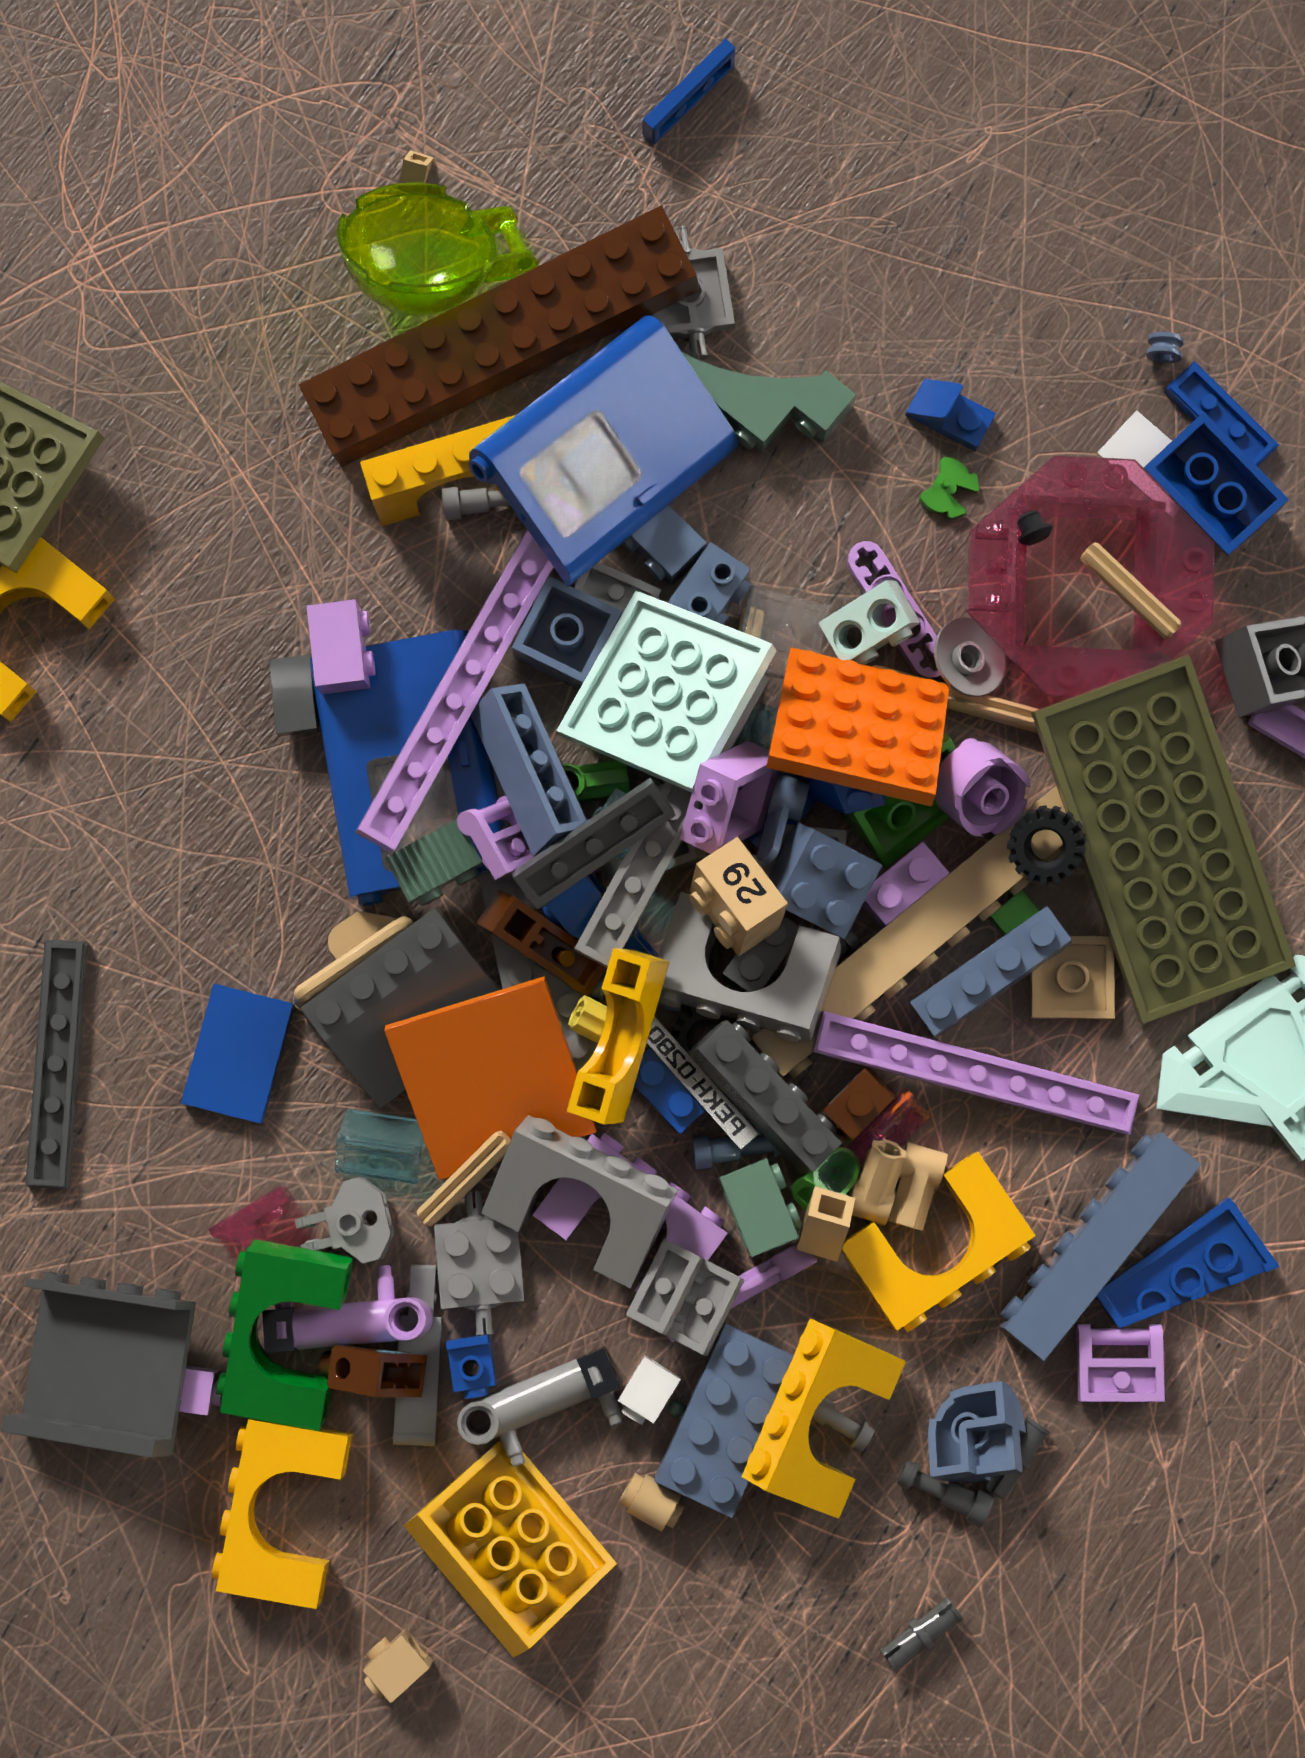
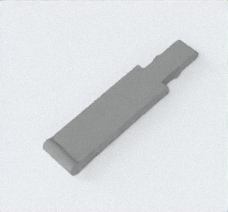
[393,1264,442,1447]

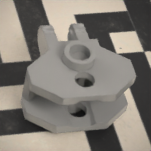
[294,1177,395,1264]

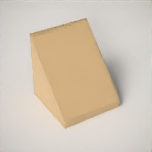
[399,150,434,192]

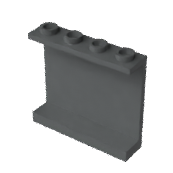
[2,1271,196,1458]

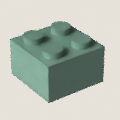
[718,1158,803,1257]

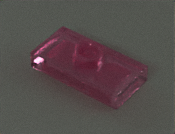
[847,1088,931,1165]

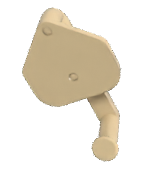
[293,912,413,1012]

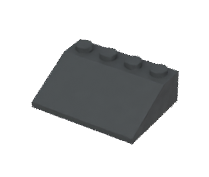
[300,908,500,1109]

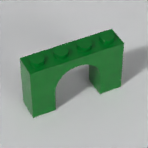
[216,1239,353,1431]

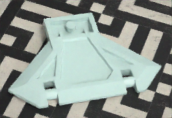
[1156,955,1305,1162]

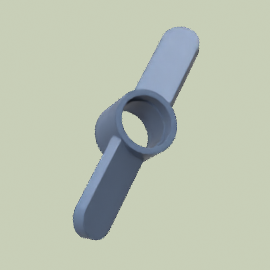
[757,771,810,864]

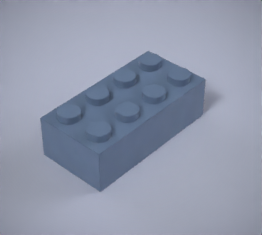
[654,1322,794,1518]

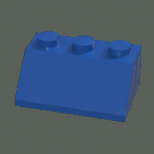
[1143,412,1289,557]

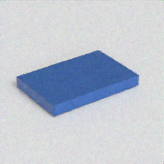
[181,984,295,1124]

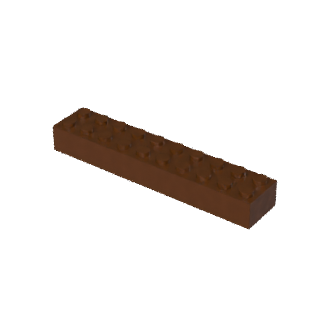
[298,205,699,467]

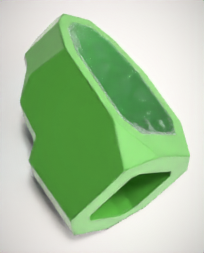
[791,1147,860,1211]

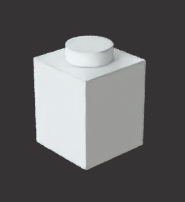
[618,1355,681,1425]

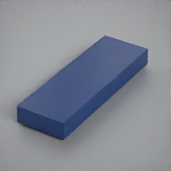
[642,38,735,145]
[1164,361,1279,467]

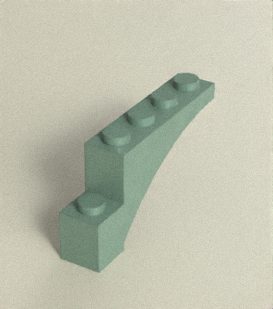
[681,351,856,454]

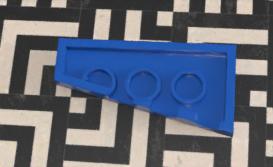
[1095,1197,1280,1328]

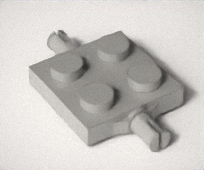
[652,226,735,360]
[434,1191,524,1335]

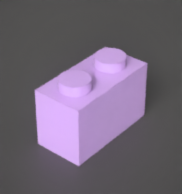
[306,599,376,694]
[862,842,949,930]

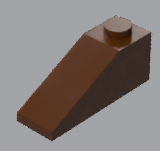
[476,889,607,996]

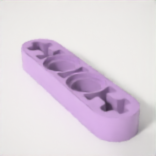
[847,541,942,680]

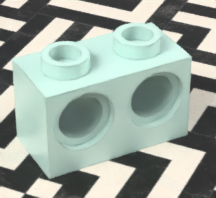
[818,580,921,665]

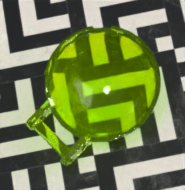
[337,182,538,317]

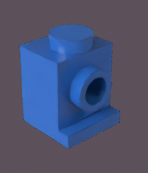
[446,1334,497,1399]

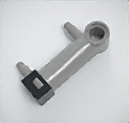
[457,1346,623,1467]

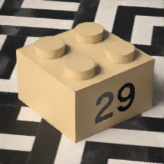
[689,836,788,957]

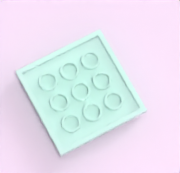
[556,591,777,793]

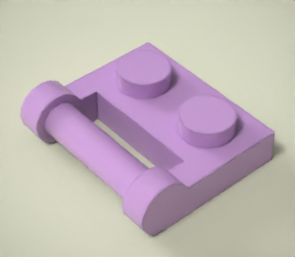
[457,795,533,880]
[1075,1324,1165,1402]

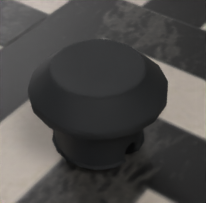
[1017,510,1053,546]

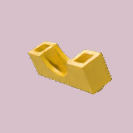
[567,948,670,1125]

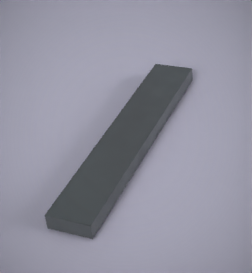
[25,939,89,1189]

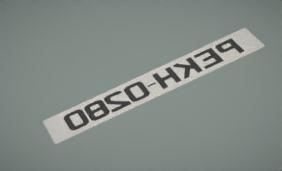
[647,1016,758,1149]

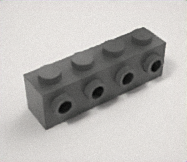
[687,1020,842,1174]

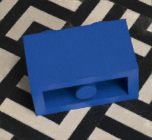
[634,1047,706,1136]

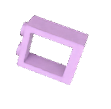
[679,741,779,854]

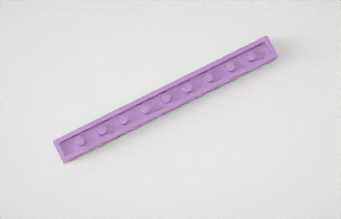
[355,493,583,854]

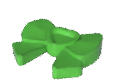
[919,457,979,519]

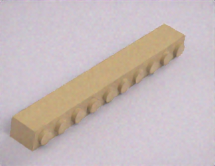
[750,786,1066,1079]

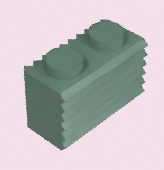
[385,819,484,906]

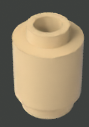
[619,1473,685,1532]

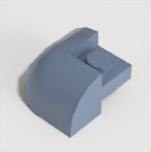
[928,1381,1026,1482]

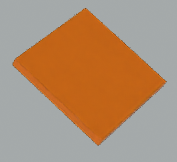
[384,976,597,1180]

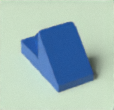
[905,379,996,452]

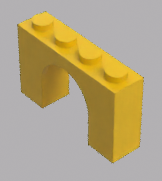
[360,415,535,527]
[0,537,115,722]
[841,1152,1036,1332]
[741,1318,906,1519]
[212,1418,353,1609]

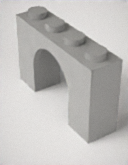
[658,892,841,1042]
[481,1115,678,1289]

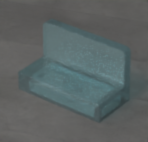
[335,1109,424,1184]

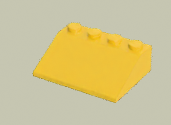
[403,1440,617,1658]

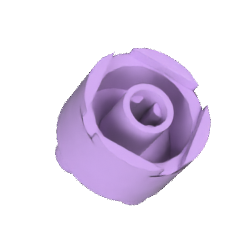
[934,738,1030,837]

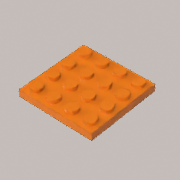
[766,647,949,807]

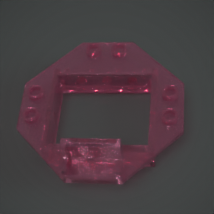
[967,456,1215,697]

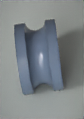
[1146,332,1184,364]

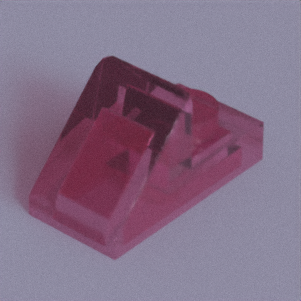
[208,1186,295,1246]

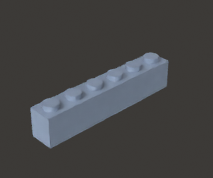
[999,1132,1201,1361]

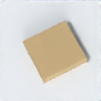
[1030,936,1115,1020]

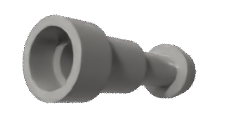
[442,483,531,521]
[812,1398,875,1451]

